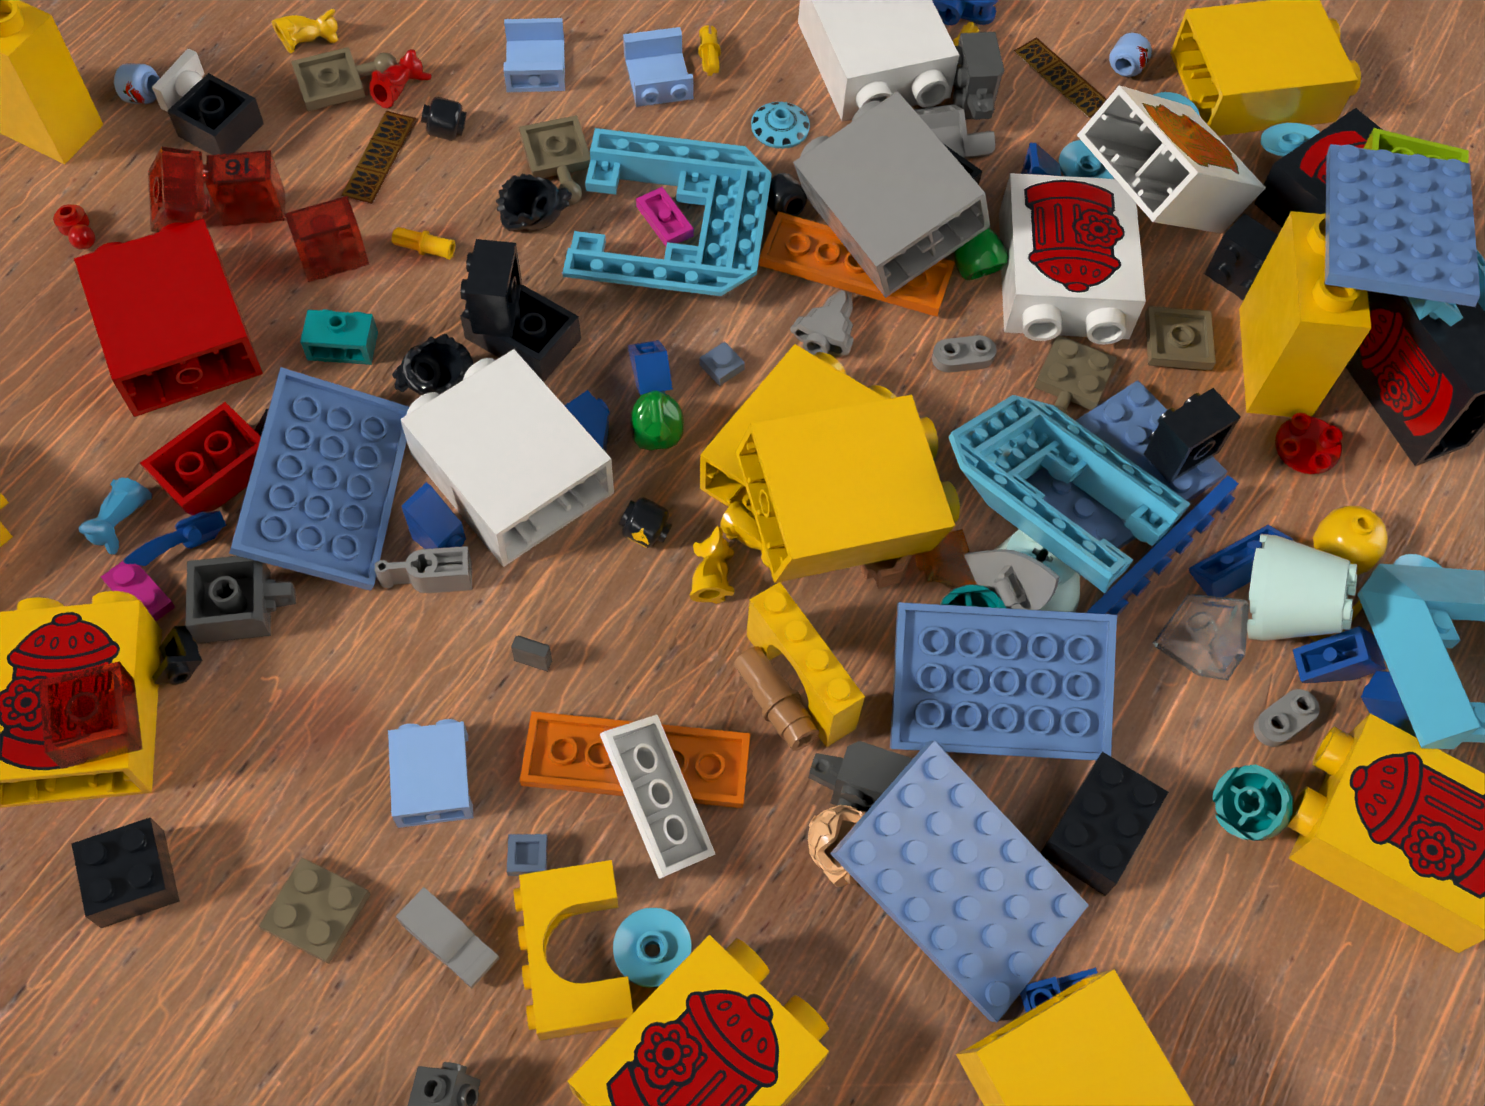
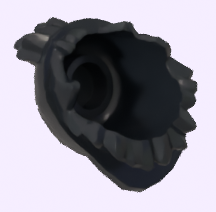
[496,173,572,231]
[392,334,473,395]

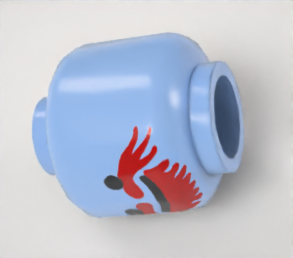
[1109,32,1152,77]
[114,63,160,104]

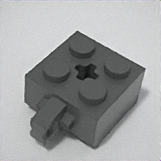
[953,32,1004,120]
[185,556,296,644]
[808,741,913,812]

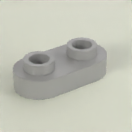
[932,335,996,373]
[1253,689,1320,747]

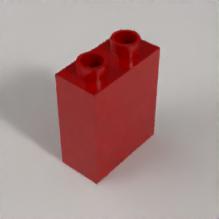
[74,218,263,417]

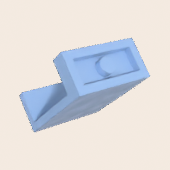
[504,18,565,92]
[623,27,694,107]
[388,719,474,828]

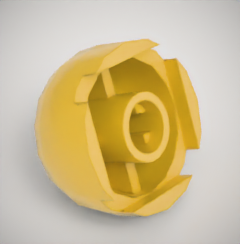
[1313,506,1388,575]

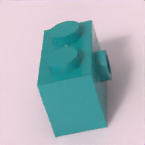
[300,309,378,365]

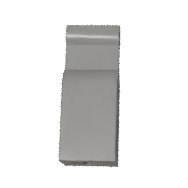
[375,546,472,593]
[395,887,500,989]

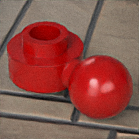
[53,204,95,250]

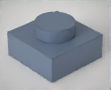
[699,341,745,386]
[507,834,548,876]

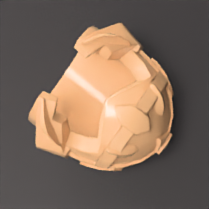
[808,805,866,887]

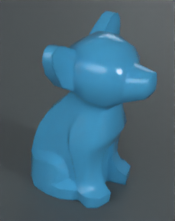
[79,477,153,555]

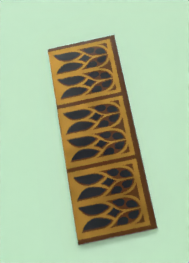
[1014,37,1107,118]
[341,111,416,204]

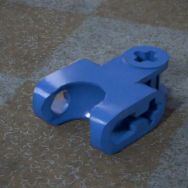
[932,0,998,25]

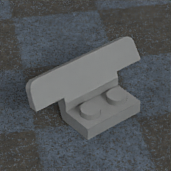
[914,104,995,159]

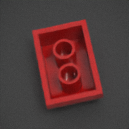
[140,402,261,515]

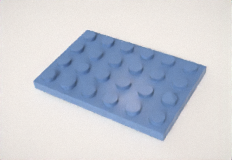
[1325,144,1480,307]
[229,367,409,591]
[1026,380,1228,576]
[890,602,1117,760]
[830,740,1089,1023]

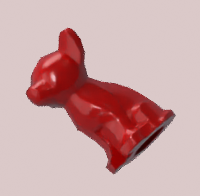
[369,49,432,109]

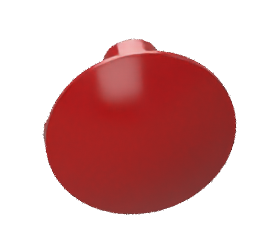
[1275,413,1343,475]

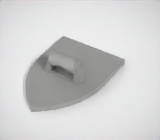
[964,549,1060,610]

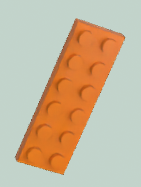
[758,212,955,317]
[520,711,750,808]

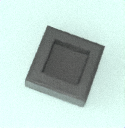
[511,635,552,672]

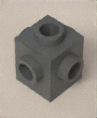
[408,1062,481,1106]

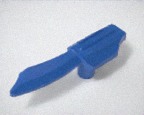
[123,510,226,566]

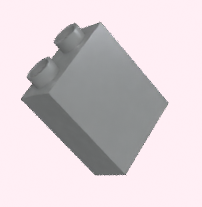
[793,91,990,298]

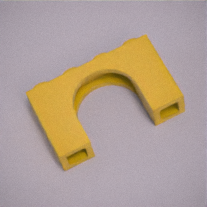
[746,582,865,748]
[513,860,633,1041]

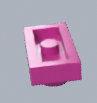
[636,187,694,247]
[101,561,175,621]

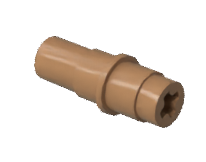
[734,646,819,751]

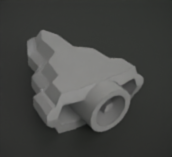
[790,290,854,357]

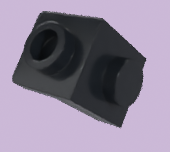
[152,626,203,685]

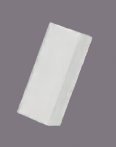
[600,715,715,879]

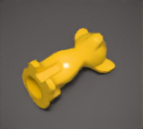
[271,8,338,53]
[720,500,770,568]
[689,526,735,604]

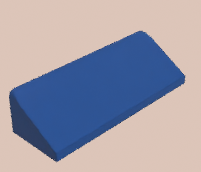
[1189,525,1293,602]

